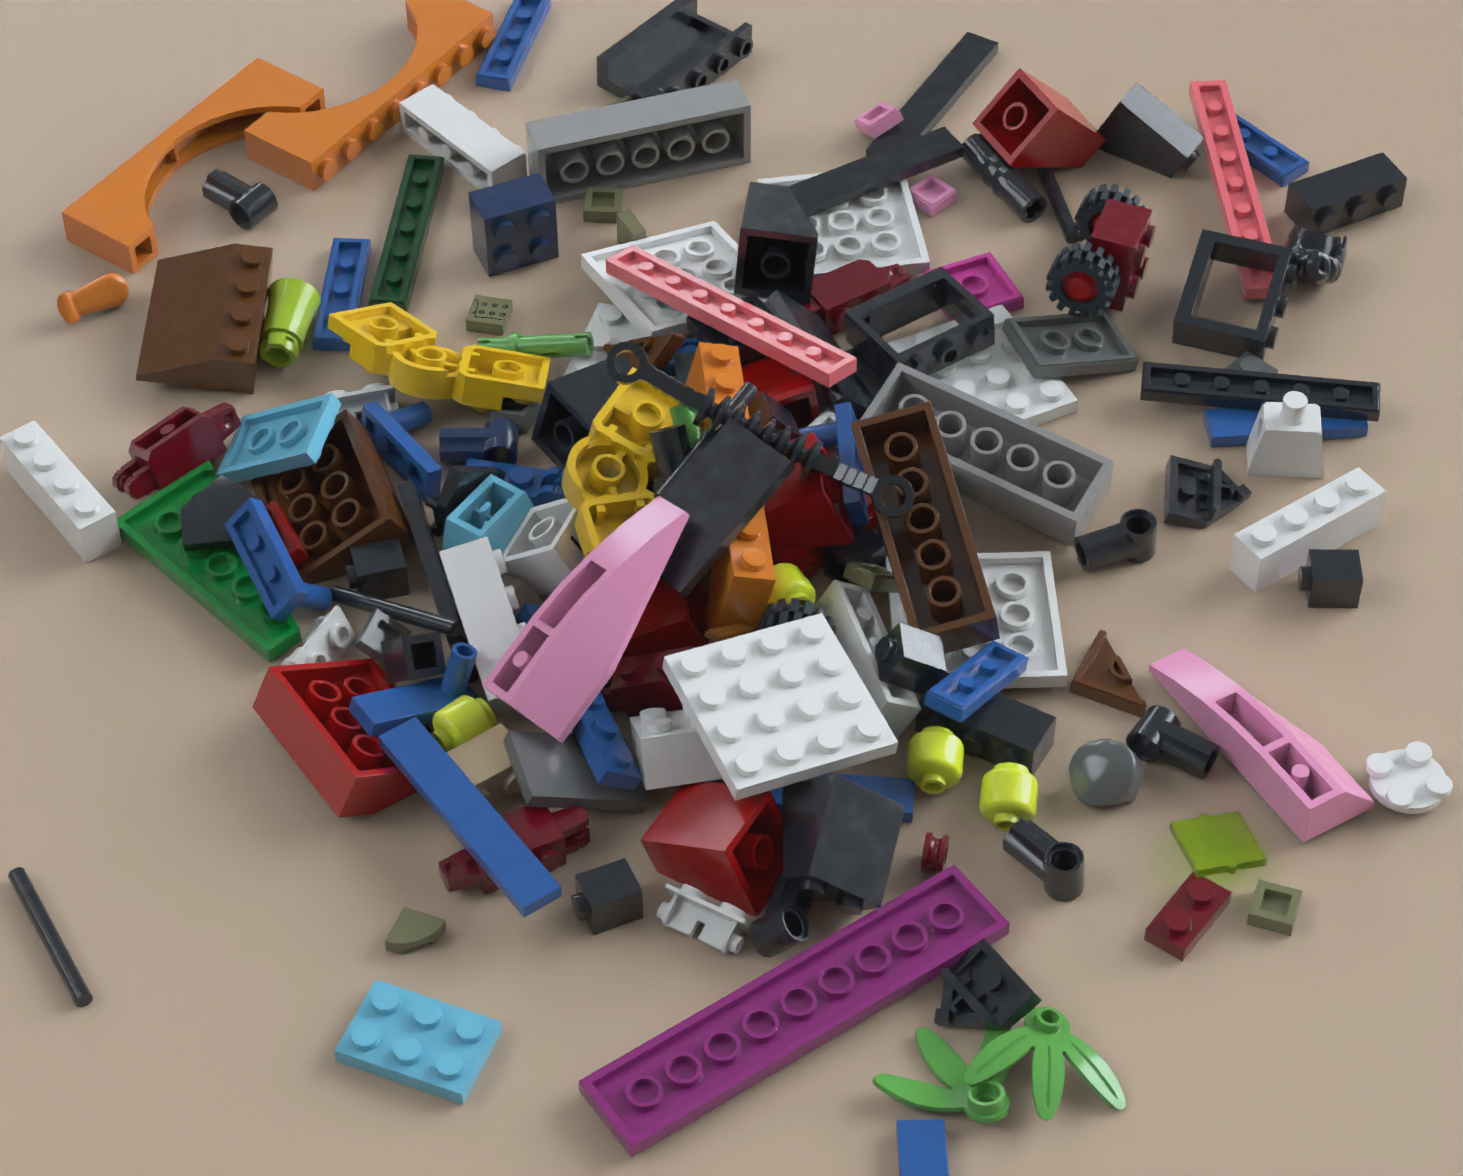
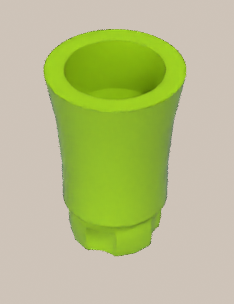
[260,278,321,368]

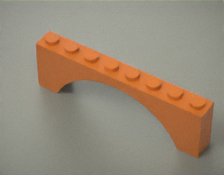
[244,0,495,191]
[61,58,326,275]
[685,342,776,644]

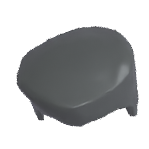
[1069,738,1143,806]

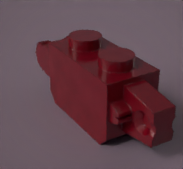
[799,259,910,335]
[111,402,241,500]
[600,646,694,717]
[438,805,590,895]

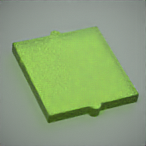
[1169,811,1267,877]

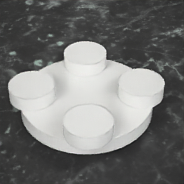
[1365,741,1453,814]

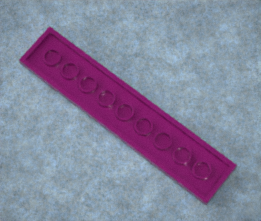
[579,864,1010,1157]

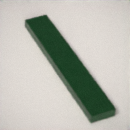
[368,154,445,312]

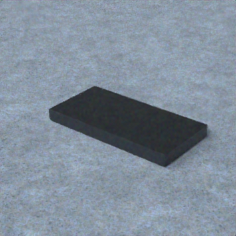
[767,289,874,421]
[660,418,796,598]

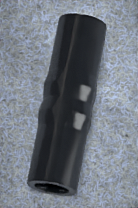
[962,133,1047,223]

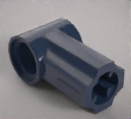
[439,418,519,465]

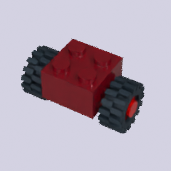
[1046,184,1156,318]

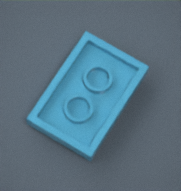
[216,393,342,483]
[334,980,502,1105]

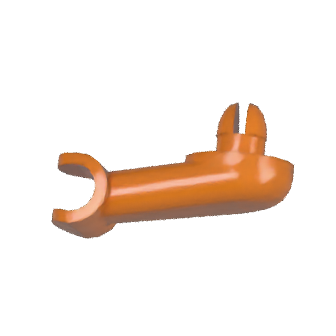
[57,273,129,323]

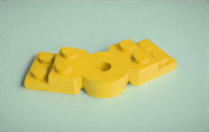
[327,302,551,412]
[562,367,697,558]

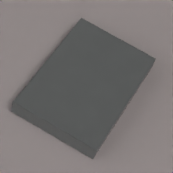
[1002,311,1139,379]
[503,731,650,812]

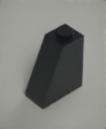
[1098,82,1204,178]

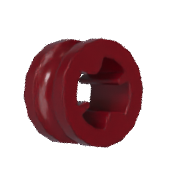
[921,832,949,874]

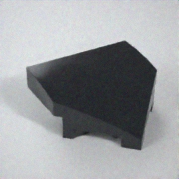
[1163,455,1252,529]
[425,466,506,537]
[181,475,265,551]
[934,938,1042,1030]

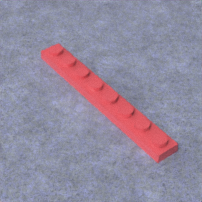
[1188,80,1273,300]
[605,245,857,387]

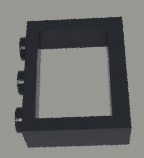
[1172,229,1297,360]
[844,267,995,380]

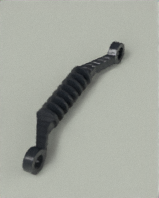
[605,341,915,518]

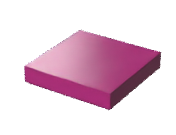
[922,252,1024,322]

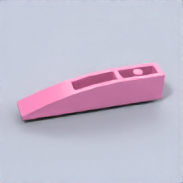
[482,496,690,743]
[1149,648,1375,843]

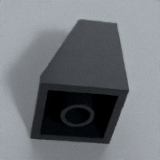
[734,182,819,304]
[531,354,633,470]
[782,773,905,915]

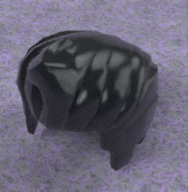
[1284,224,1348,286]

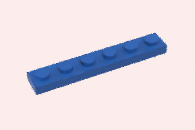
[517,602,642,791]

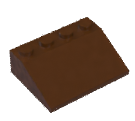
[136,243,273,394]
[251,409,415,584]

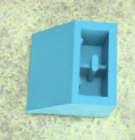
[442,474,534,554]

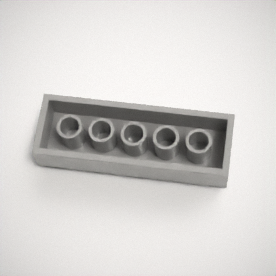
[526,79,751,204]
[860,362,1114,548]

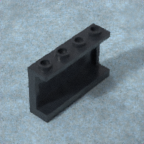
[597,0,753,100]

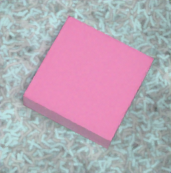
[854,102,904,139]
[909,174,958,218]

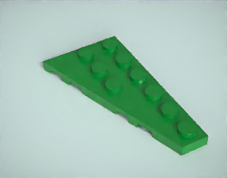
[117,460,302,662]

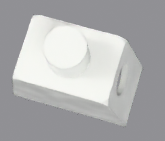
[1246,391,1324,478]

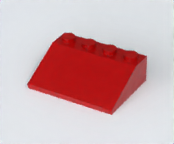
[252,658,433,818]

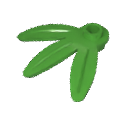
[963,1007,1126,1121]
[872,1027,1011,1124]

